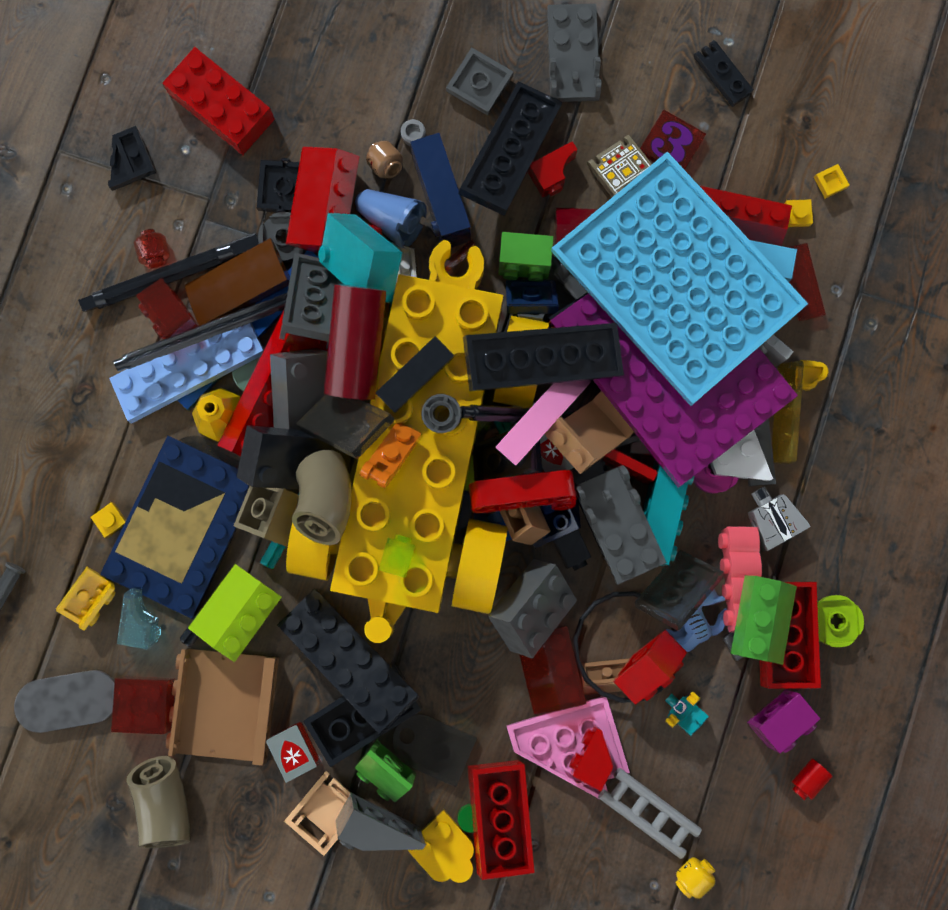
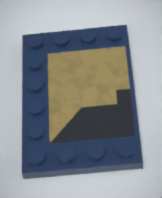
[100,435,250,619]

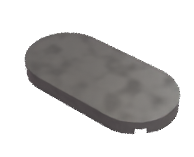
[14,670,120,733]

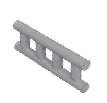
[598,768,702,859]

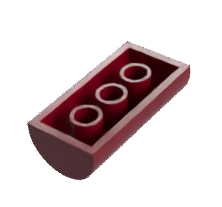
[324,284,386,400]

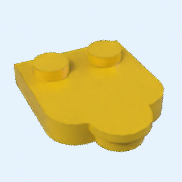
[408,809,474,883]

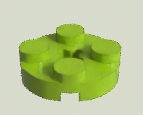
[817,595,864,647]

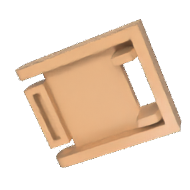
[284,771,353,856]

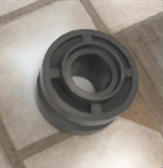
[422,394,462,433]

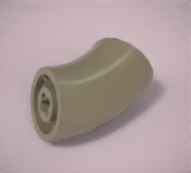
[292,450,352,545]
[126,756,191,848]

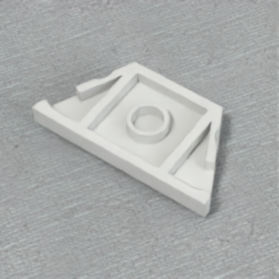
[710,430,773,481]

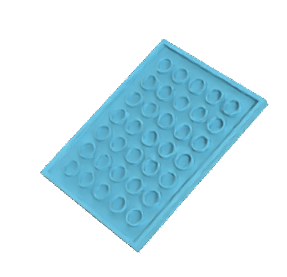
[551,152,808,406]

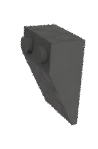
[336,793,426,851]

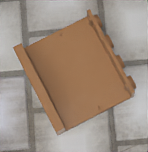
[166,648,279,766]

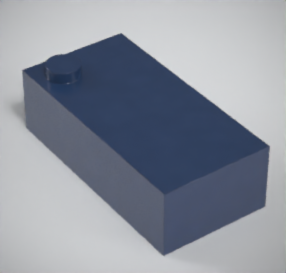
[410,133,471,248]

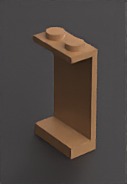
[544,391,634,474]

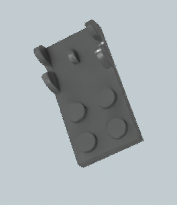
[547,4,601,102]
[279,253,342,349]
[575,465,667,585]

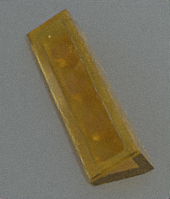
[772,361,804,464]

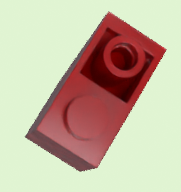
[569,725,613,791]

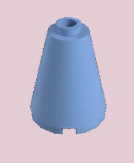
[355,189,427,248]

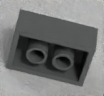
[488,559,577,658]

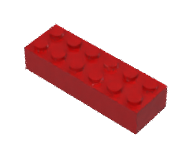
[217,311,328,457]

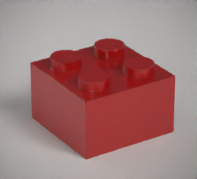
[613,629,687,705]

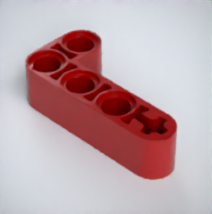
[469,470,576,513]

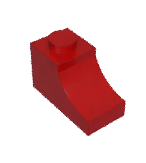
[528,141,578,198]

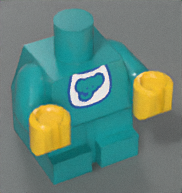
[665,692,709,737]

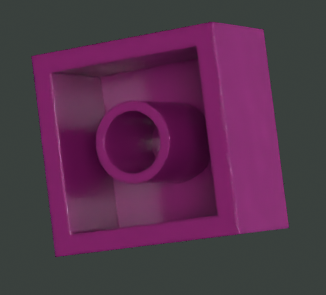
[747,689,820,754]

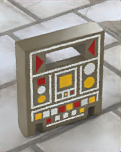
[587,135,652,197]

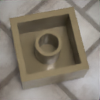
[234,486,299,547]

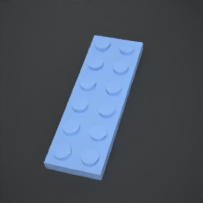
[109,309,264,424]

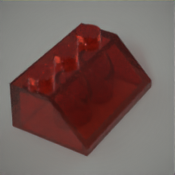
[519,625,586,714]

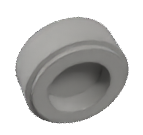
[401,119,426,146]

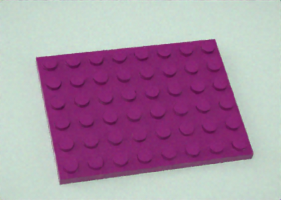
[549,293,798,488]

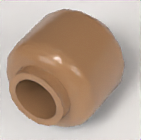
[366,141,403,179]

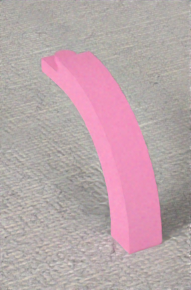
[496,380,592,465]

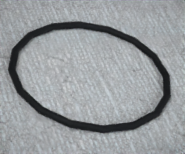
[573,591,677,703]

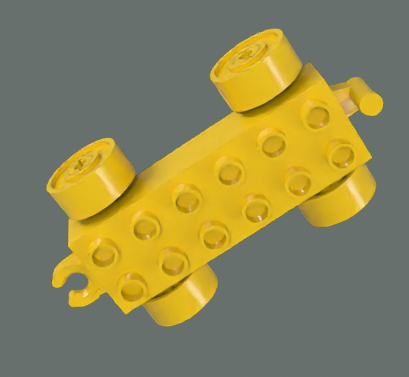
[286,240,549,643]

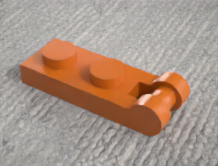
[360,423,421,489]

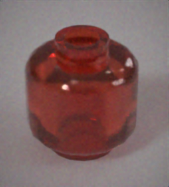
[134,229,170,269]

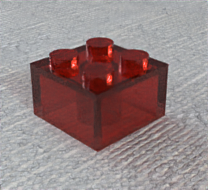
[136,278,199,339]
[111,676,175,734]

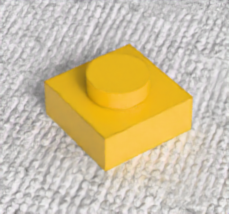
[814,164,850,199]
[784,199,813,227]
[90,502,126,538]

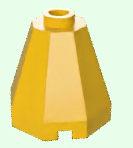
[192,388,241,442]

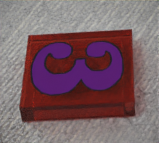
[640,110,706,170]

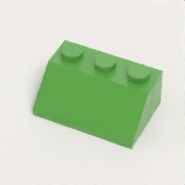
[731,575,797,665]

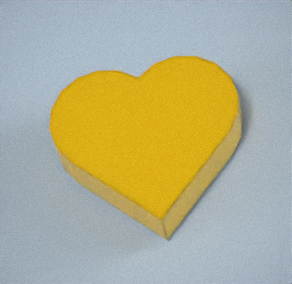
[797,360,829,391]

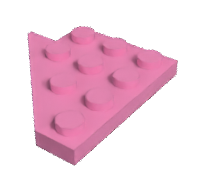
[506,696,630,799]

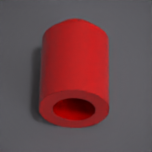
[791,758,833,801]

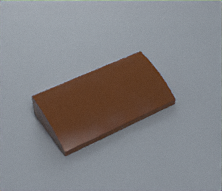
[185,238,290,326]

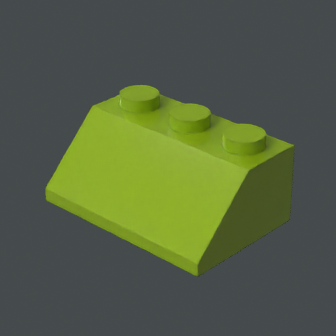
[188,564,282,662]

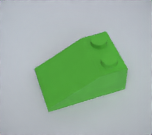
[355,740,417,802]

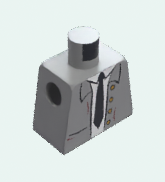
[748,486,811,551]

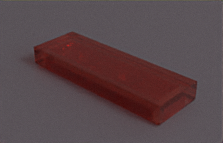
[787,243,826,321]

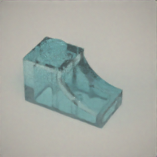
[117,588,161,650]

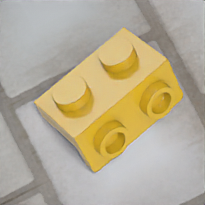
[56,566,116,631]

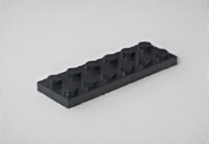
[458,81,563,216]
[463,323,624,392]
[277,588,420,736]

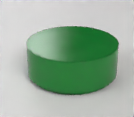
[457,804,474,833]

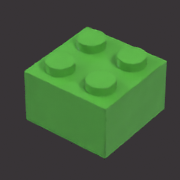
[498,232,553,281]

